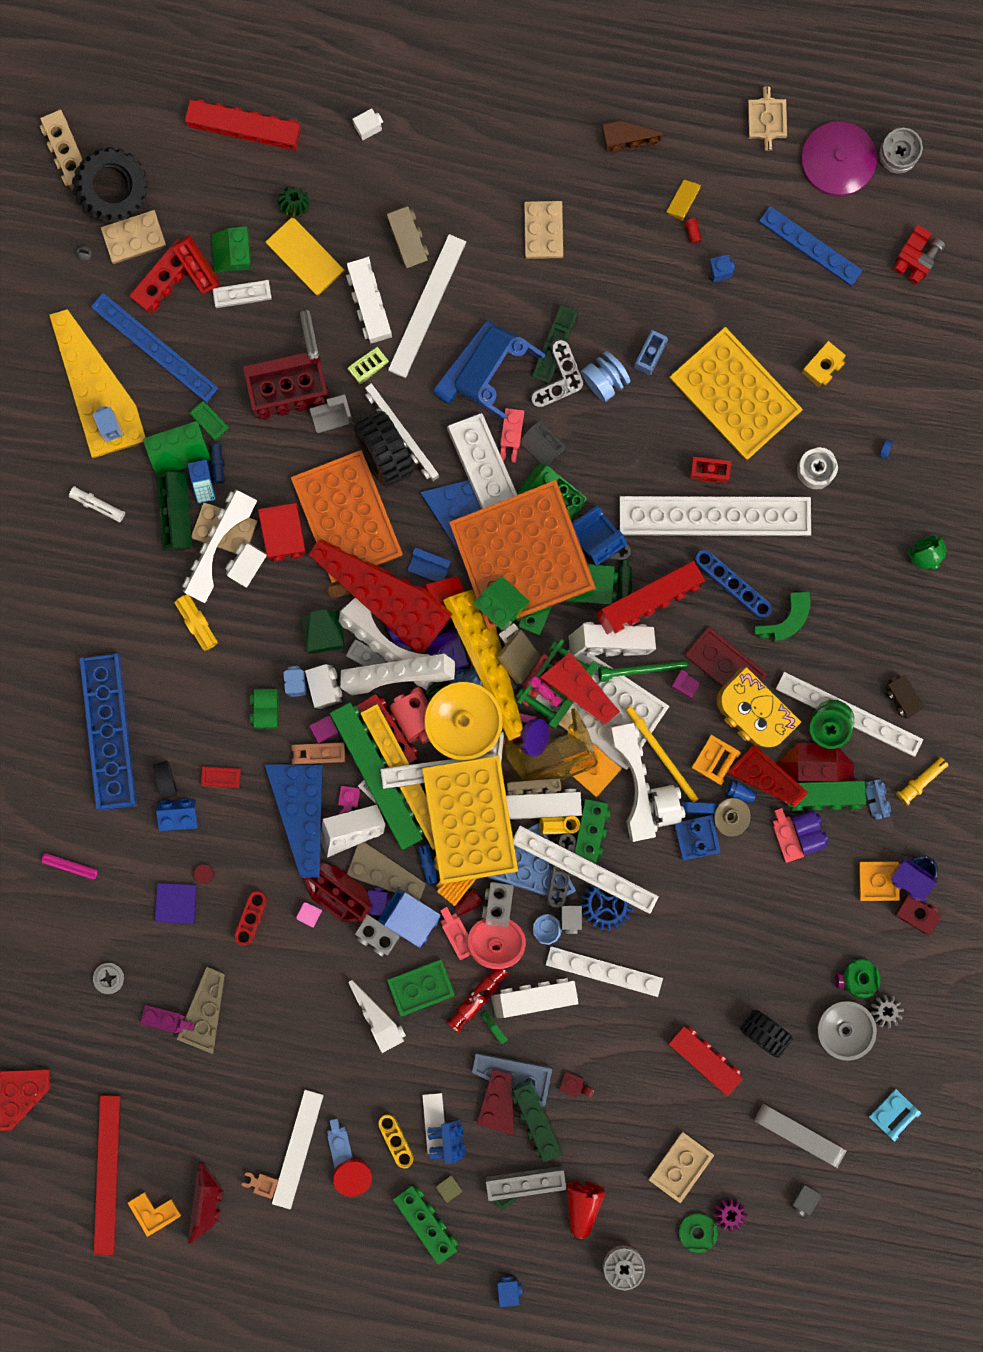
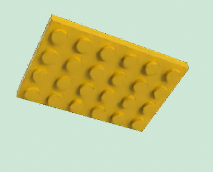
[669,327,803,461]
[422,756,518,884]

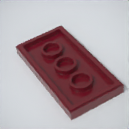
[684,626,768,687]

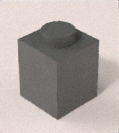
[791,1183,822,1216]

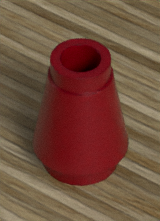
[454,889,484,916]

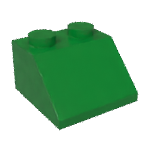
[211,227,252,273]
[473,576,530,631]

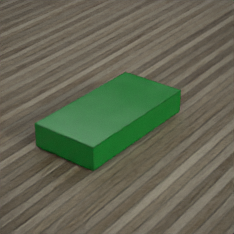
[189,401,229,441]

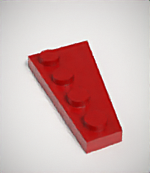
[728,745,808,807]

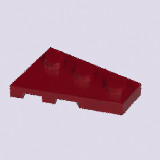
[477,1068,514,1136]

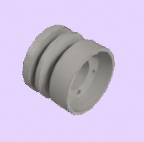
[879,127,923,174]
[602,1244,645,1291]

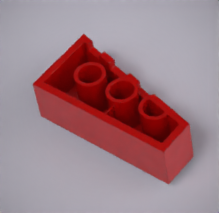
[540,652,620,725]

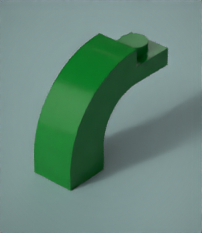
[753,592,810,642]

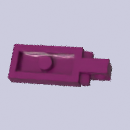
[140,1005,195,1033]

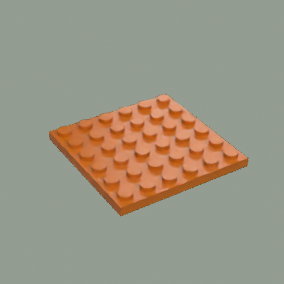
[449,480,596,630]

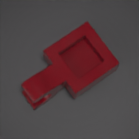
[559,1072,595,1098]

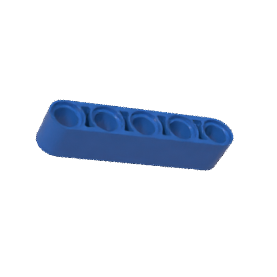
[433,320,497,404]
[695,550,772,619]

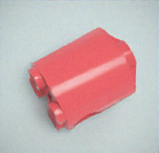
[390,687,430,744]

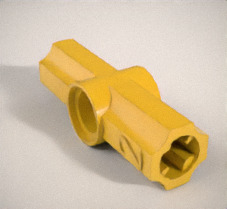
[174,594,218,651]

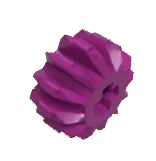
[714,1198,748,1232]

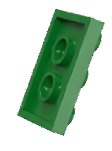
[387,959,455,1017]

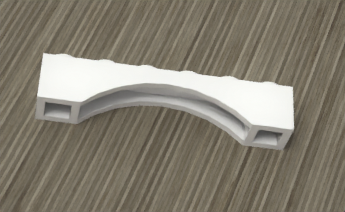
[182,489,257,603]
[338,598,434,690]
[340,654,455,695]
[608,722,657,842]

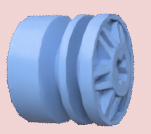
[581,351,631,402]

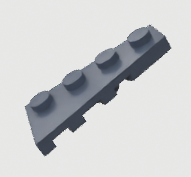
[472,1052,552,1107]

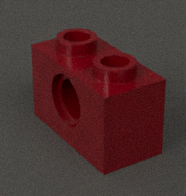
[894,895,942,936]

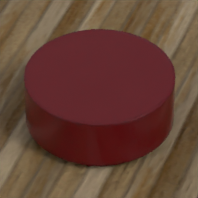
[194,864,214,884]

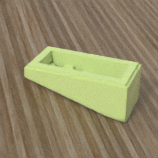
[347,347,389,385]

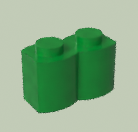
[250,689,279,729]

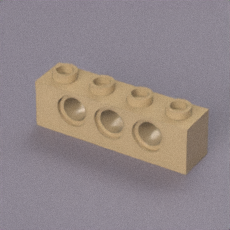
[40,110,83,190]

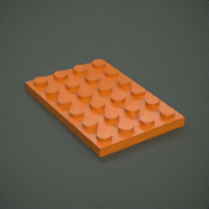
[291,450,403,584]

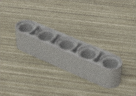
[754,1104,847,1168]

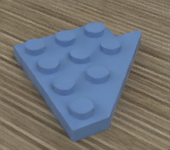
[488,823,576,900]

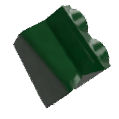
[301,609,345,654]

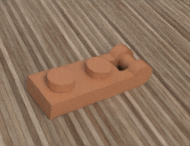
[291,743,345,765]

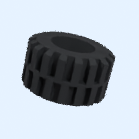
[740,1009,793,1058]

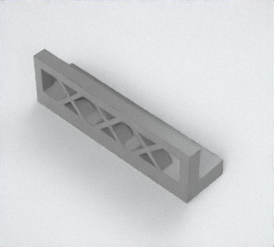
[486,1166,566,1201]

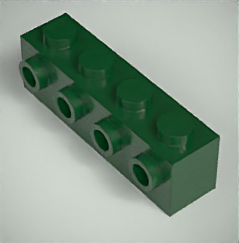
[156,472,192,551]
[511,1078,562,1162]

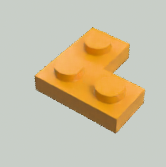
[128,1192,182,1237]

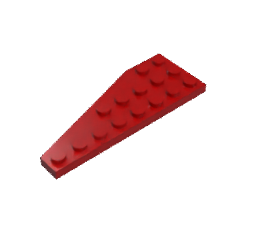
[309,539,453,654]

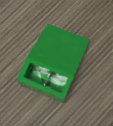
[517,463,588,521]

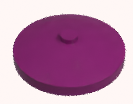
[801,121,877,197]

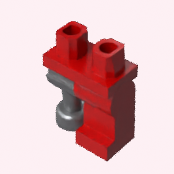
[894,225,946,285]

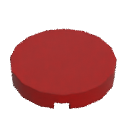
[333,1159,372,1197]

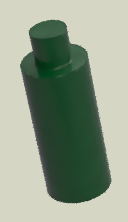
[618,560,632,599]

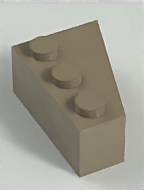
[384,206,429,268]

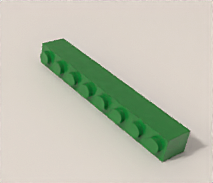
[330,703,424,851]

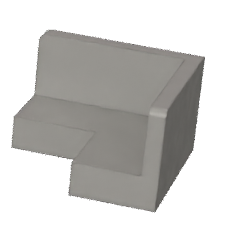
[310,395,353,434]

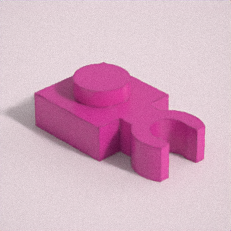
[338,786,360,815]

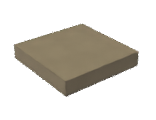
[496,630,541,684]

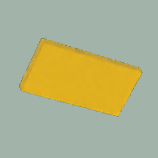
[265,218,345,297]

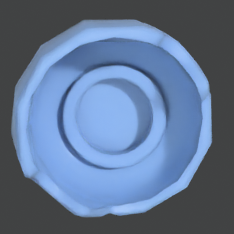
[533,914,562,945]

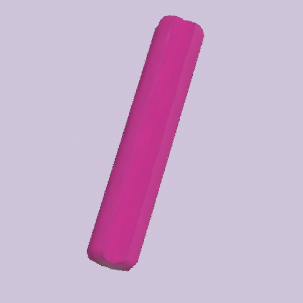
[42,853,98,880]

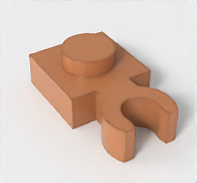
[242,1172,279,1199]

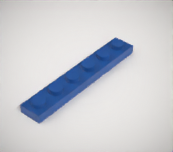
[759,206,863,287]

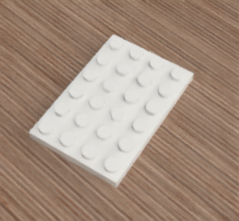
[531,648,669,770]

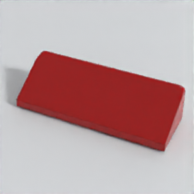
[172,235,220,294]

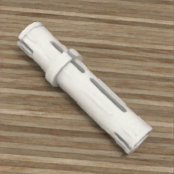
[69,486,125,523]

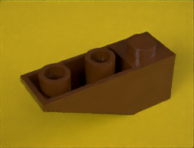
[602,121,662,153]

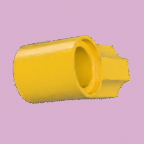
[539,816,580,835]

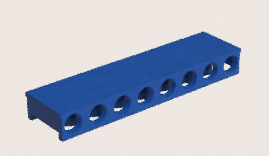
[80,653,138,811]

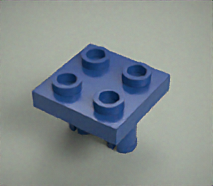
[674,815,721,861]
[427,1120,466,1164]

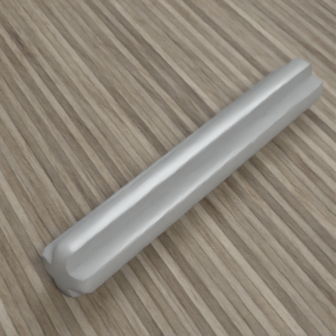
[300,310,319,360]

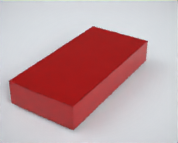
[201,767,241,788]

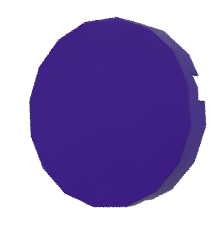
[521,718,549,757]

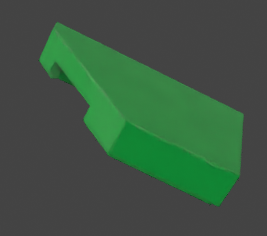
[481,1010,508,1044]

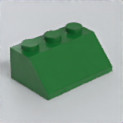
[143,421,211,475]

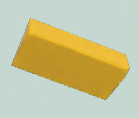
[666,180,701,221]

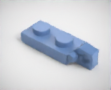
[327,1118,353,1168]

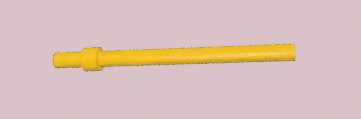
[625,706,699,802]

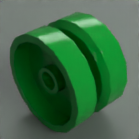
[810,700,855,749]

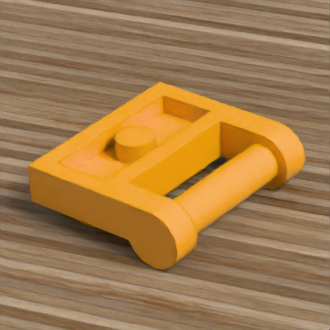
[692,735,741,786]

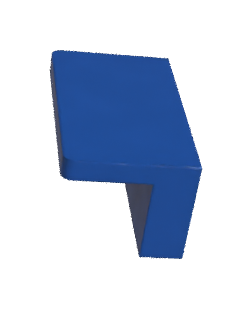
[408,547,451,582]

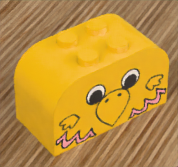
[717,667,801,747]

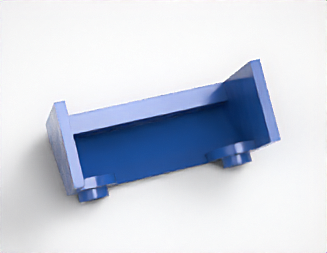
[455,327,546,419]

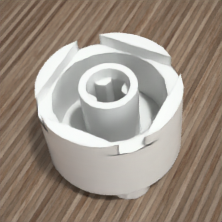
[797,447,838,489]
[649,785,685,827]

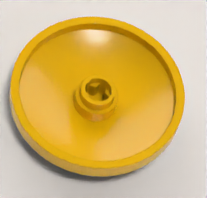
[425,682,503,760]

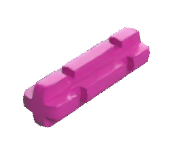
[529,676,562,706]

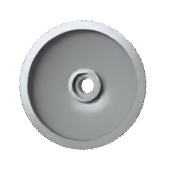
[818,1001,877,1061]

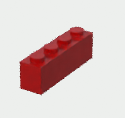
[667,1026,743,1097]

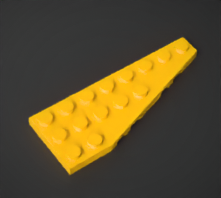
[50,309,146,458]

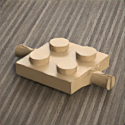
[748,86,787,151]

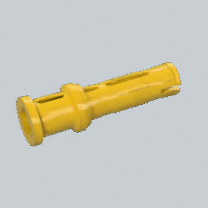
[896,757,948,806]

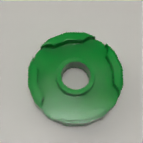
[843,959,881,999]
[678,1213,718,1253]

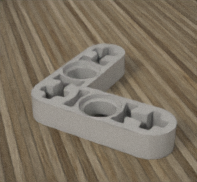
[530,339,583,407]

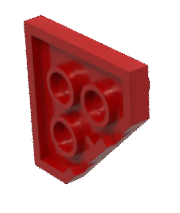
[0,1070,50,1131]

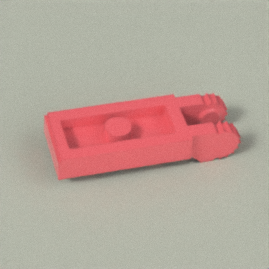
[500,408,524,463]

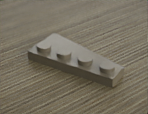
[347,842,426,901]
[177,967,225,1054]

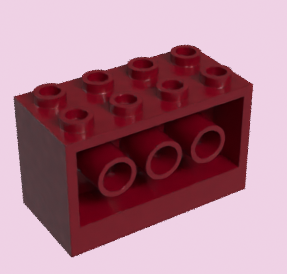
[243,352,329,420]

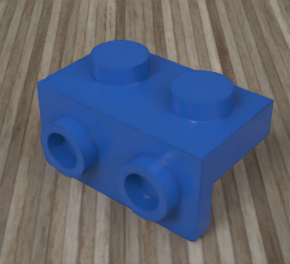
[156,798,198,831]

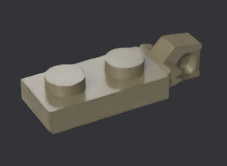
[507,779,561,795]

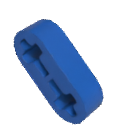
[682,802,718,814]

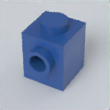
[708,255,735,283]
[497,1276,522,1307]

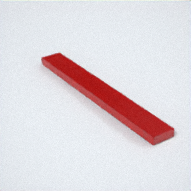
[94,1095,121,1255]

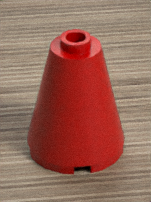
[566,1181,605,1239]

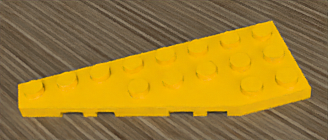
[443,589,523,741]

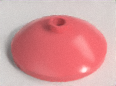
[468,916,526,969]

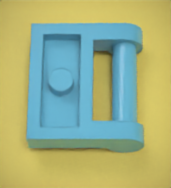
[868,1089,921,1142]

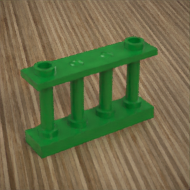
[516,639,599,729]

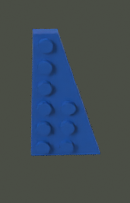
[420,480,481,555]
[265,765,323,877]

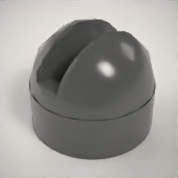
[77,246,92,262]

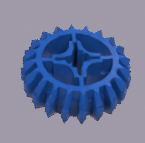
[581,884,633,931]

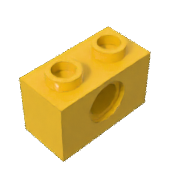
[802,341,846,387]

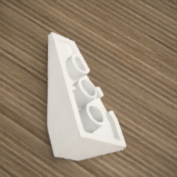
[348,980,406,1053]

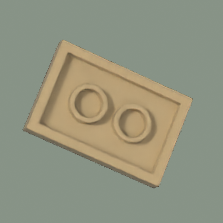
[524,201,563,259]
[101,210,167,264]
[192,502,258,554]
[648,1132,714,1203]

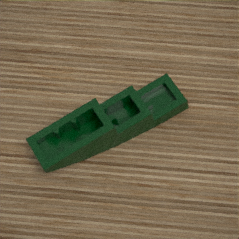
[532,305,579,383]

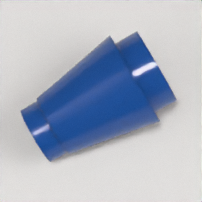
[726,781,756,803]

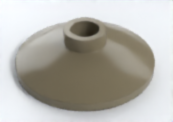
[714,798,751,836]

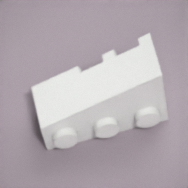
[321,805,385,858]

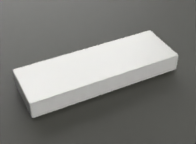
[213,280,272,308]
[423,1093,445,1154]

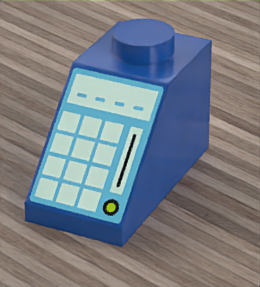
[188,460,217,504]

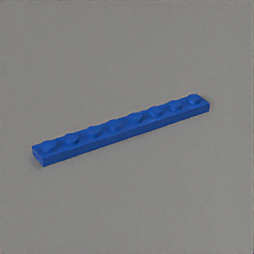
[91,293,219,403]

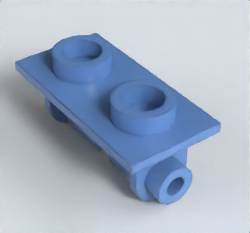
[865,779,891,820]

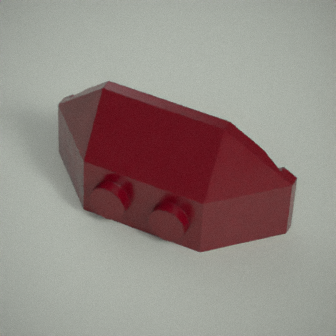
[777,743,854,783]
[302,862,372,922]
[188,1162,223,1243]

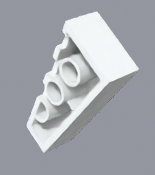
[346,257,392,344]
[568,622,656,658]
[491,978,578,1018]

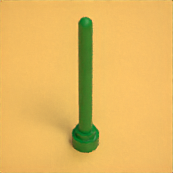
[598,661,689,682]

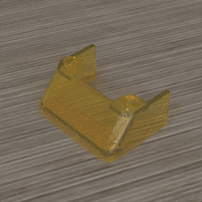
[504,708,598,781]

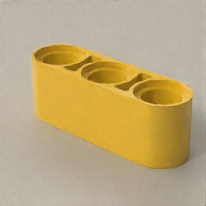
[378,1114,414,1168]

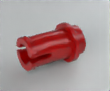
[684,218,702,244]

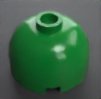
[907,535,947,570]

